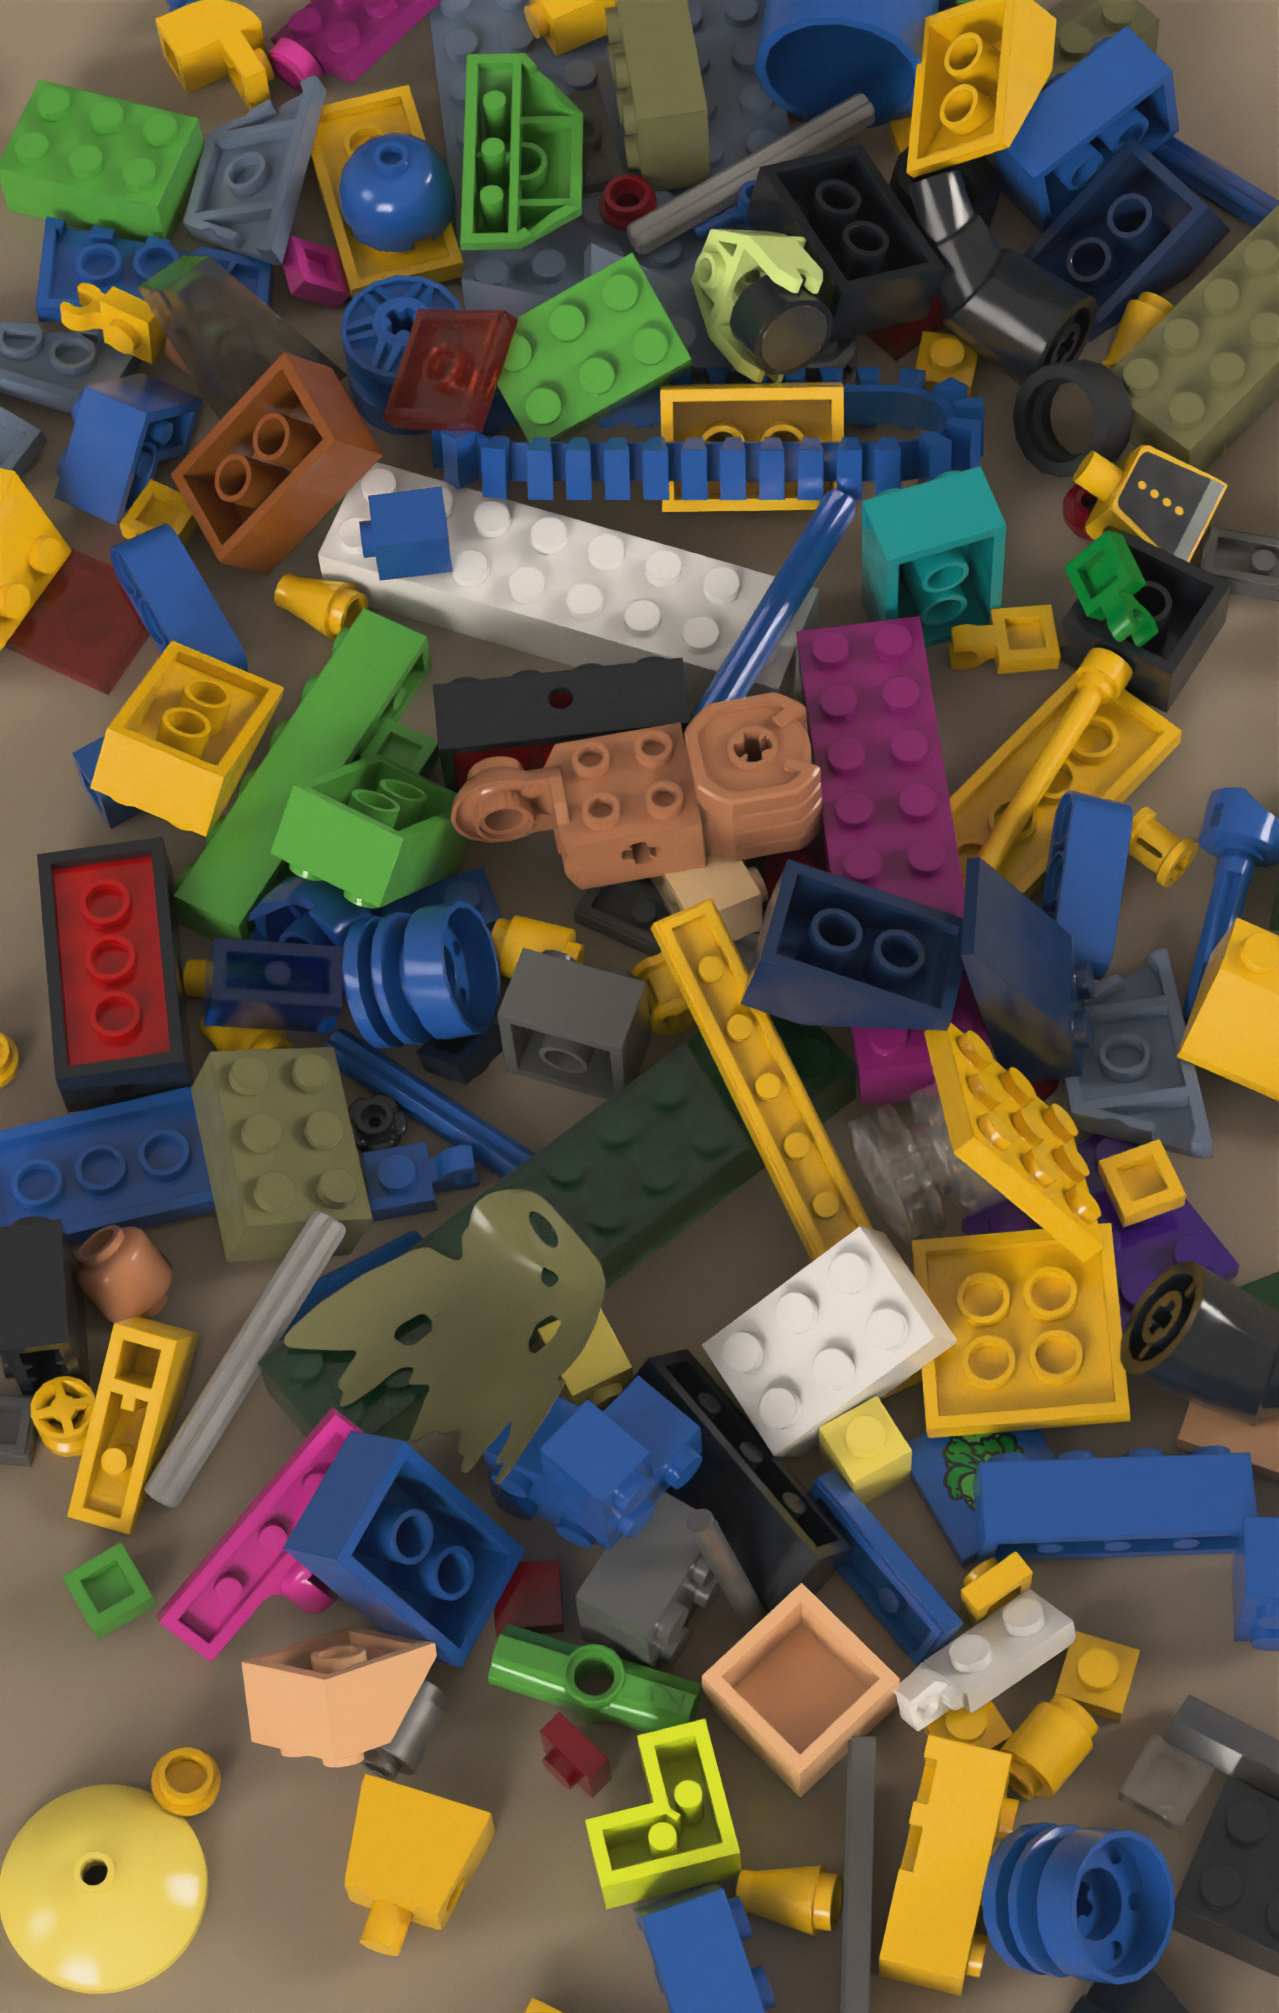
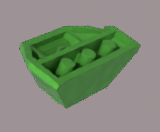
[460,53,584,250]

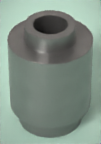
[360,1679,446,1780]

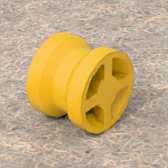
[30,1376,96,1457]

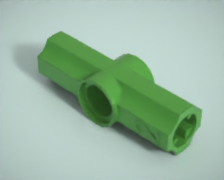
[488,1624,703,1733]

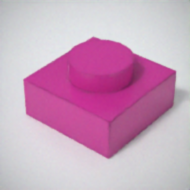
[282,236,350,309]

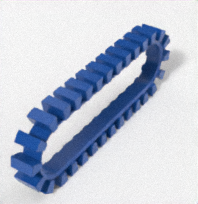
[430,367,985,500]

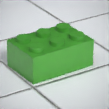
[0,80,204,242]
[473,252,694,442]
[270,754,471,909]

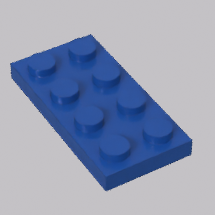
[0,1086,216,1245]

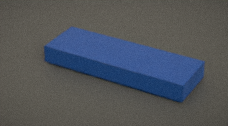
[809,1469,964,1667]

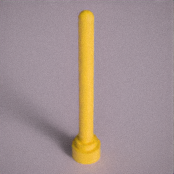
[962,648,1133,893]

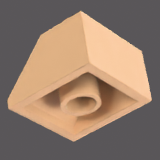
[241,1626,437,1767]

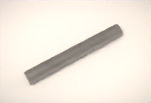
[686,1509,767,1633]

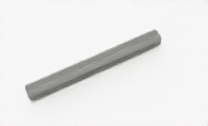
[626,93,875,255]
[144,1210,346,1508]

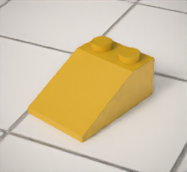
[906,0,1057,178]
[90,641,285,837]

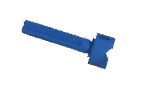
[1182,787,1279,1026]

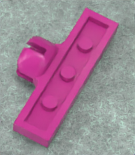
[157,1407,365,1662]

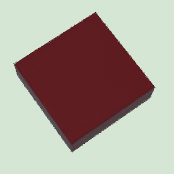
[494,1559,565,1637]

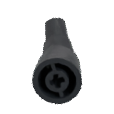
[909,170,1097,386]
[1120,1261,1279,1426]

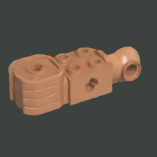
[450,692,823,890]

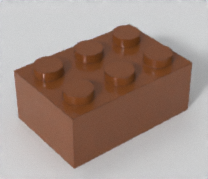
[170,352,383,576]

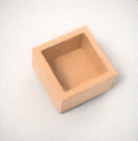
[701,1583,900,1798]

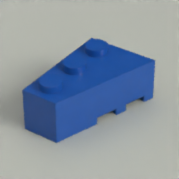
[633,1883,776,2013]

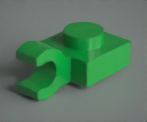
[1064,530,1158,647]

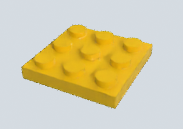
[924,1023,1105,1262]
[912,1223,1131,1438]

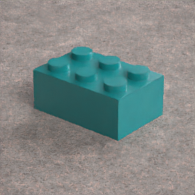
[861,466,1007,648]

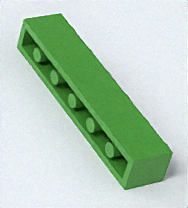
[173,608,432,953]

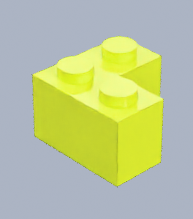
[585,1719,742,1910]

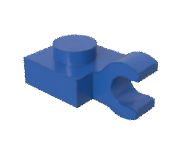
[362,1142,480,1221]

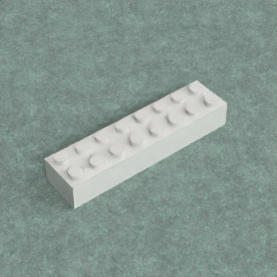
[318,462,819,703]

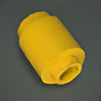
[491,915,585,979]
[999,1694,1098,1800]

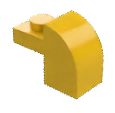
[155,0,274,110]

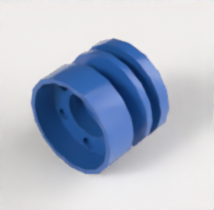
[340,275,472,435]
[342,901,501,1050]
[982,1822,1175,1985]

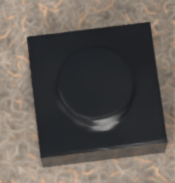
[416,1024,503,1085]

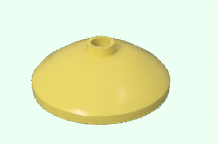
[0,1784,209,1994]

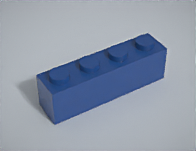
[973,1446,1258,1563]

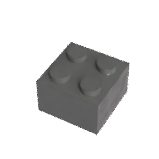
[497,948,651,1105]
[575,1492,722,1670]

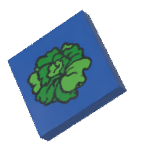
[907,1429,1055,1568]

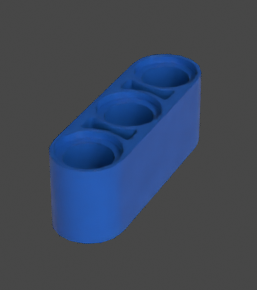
[109,523,248,672]
[1040,790,1133,981]

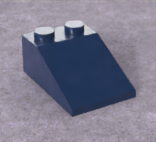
[1023,137,1231,342]
[961,857,1095,1082]
[740,859,964,1031]

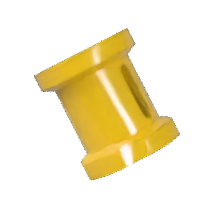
[1128,806,1199,888]
[631,952,696,1036]

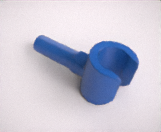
[692,180,756,241]

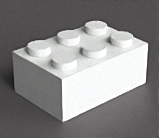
[702,1227,958,1458]

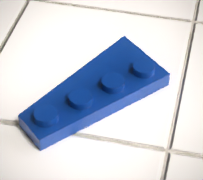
[36,216,274,322]

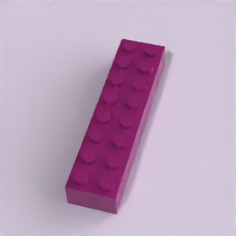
[796,616,990,1107]

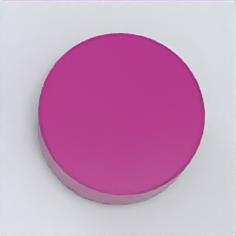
[267,37,324,93]

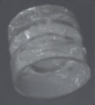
[847,1082,1008,1246]

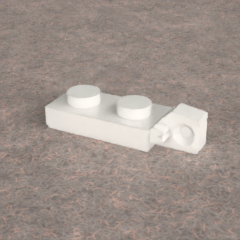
[894,1588,1077,1731]

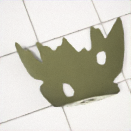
[284,1189,606,1485]

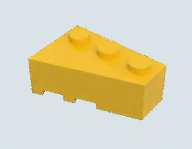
[0,468,72,651]
[879,1734,1019,1996]

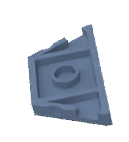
[183,75,327,265]
[1062,948,1213,1159]

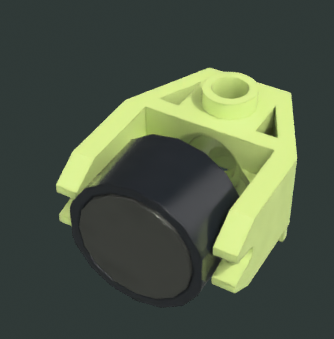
[691,229,834,383]

